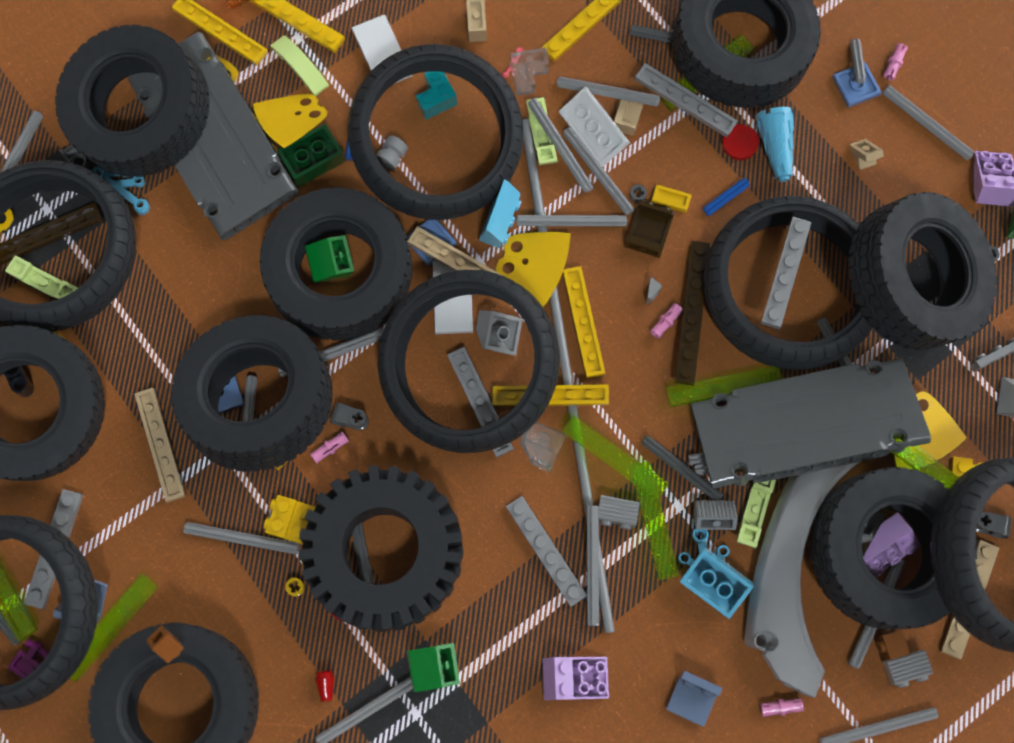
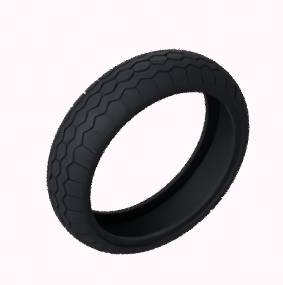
[348,44,524,220]
[0,160,136,332]
[704,196,873,370]
[378,270,560,453]
[931,458,1014,652]
[0,515,98,710]

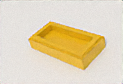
[651,184,692,213]

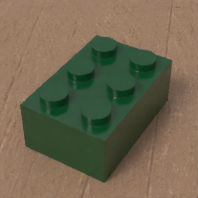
[277,124,346,188]

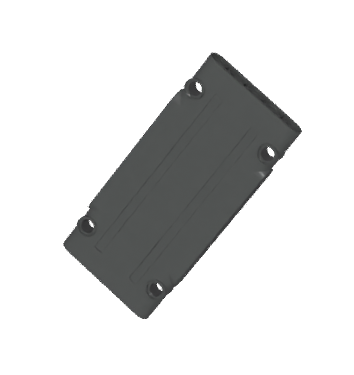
[128,32,298,240]
[691,358,931,489]

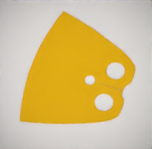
[253,94,328,148]
[496,232,571,307]
[894,391,966,469]

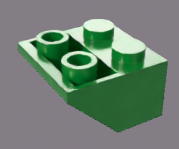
[305,235,354,283]
[407,643,460,692]

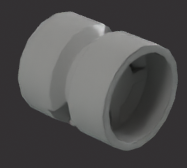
[376,135,408,171]

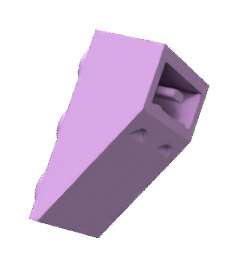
[974,151,1014,207]
[863,513,920,577]
[543,657,609,700]

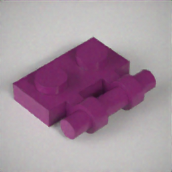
[7,639,49,679]

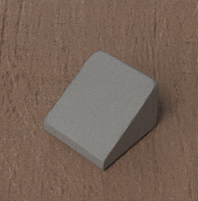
[646,277,662,304]

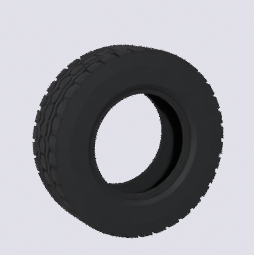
[672,0,821,108]
[55,25,210,177]
[260,187,412,341]
[848,192,997,350]
[171,315,333,472]
[0,325,105,481]
[809,467,977,630]
[88,623,259,743]

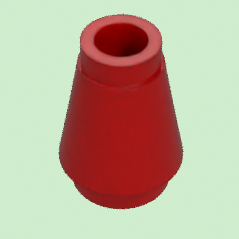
[314,670,335,702]

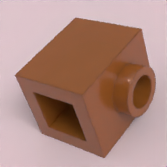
[146,625,184,664]
[877,629,910,660]

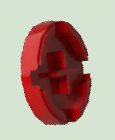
[722,125,759,161]

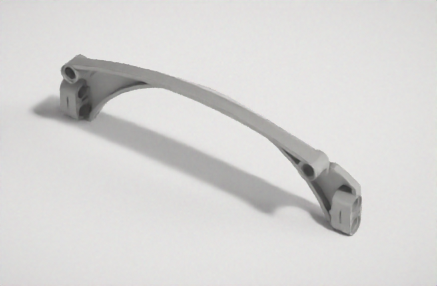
[744,462,859,698]

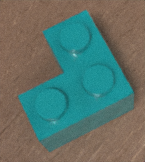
[416,71,458,120]

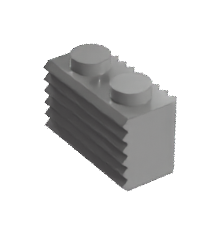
[598,495,640,530]
[694,500,738,530]
[882,649,933,688]

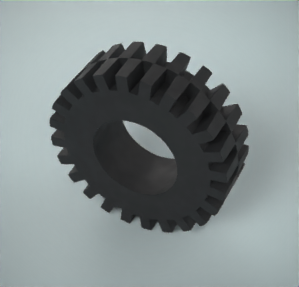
[298,466,463,632]

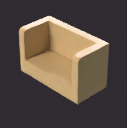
[466,0,487,42]
[614,100,644,136]

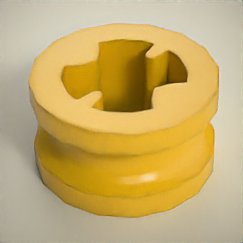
[285,578,305,597]

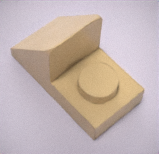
[849,139,884,169]

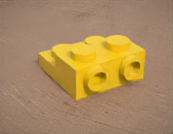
[263,495,316,545]

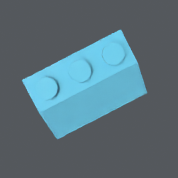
[479,180,521,248]
[680,547,754,619]

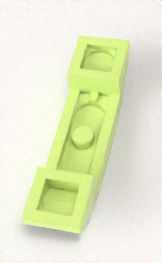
[270,35,329,96]
[526,97,557,165]
[5,255,78,300]
[737,480,776,548]

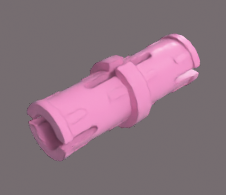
[883,43,908,81]
[650,303,683,339]
[310,432,349,463]
[760,698,804,717]

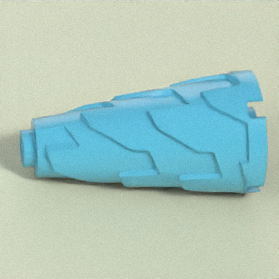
[756,107,794,182]

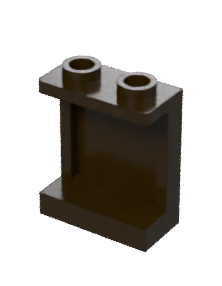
[625,201,675,258]

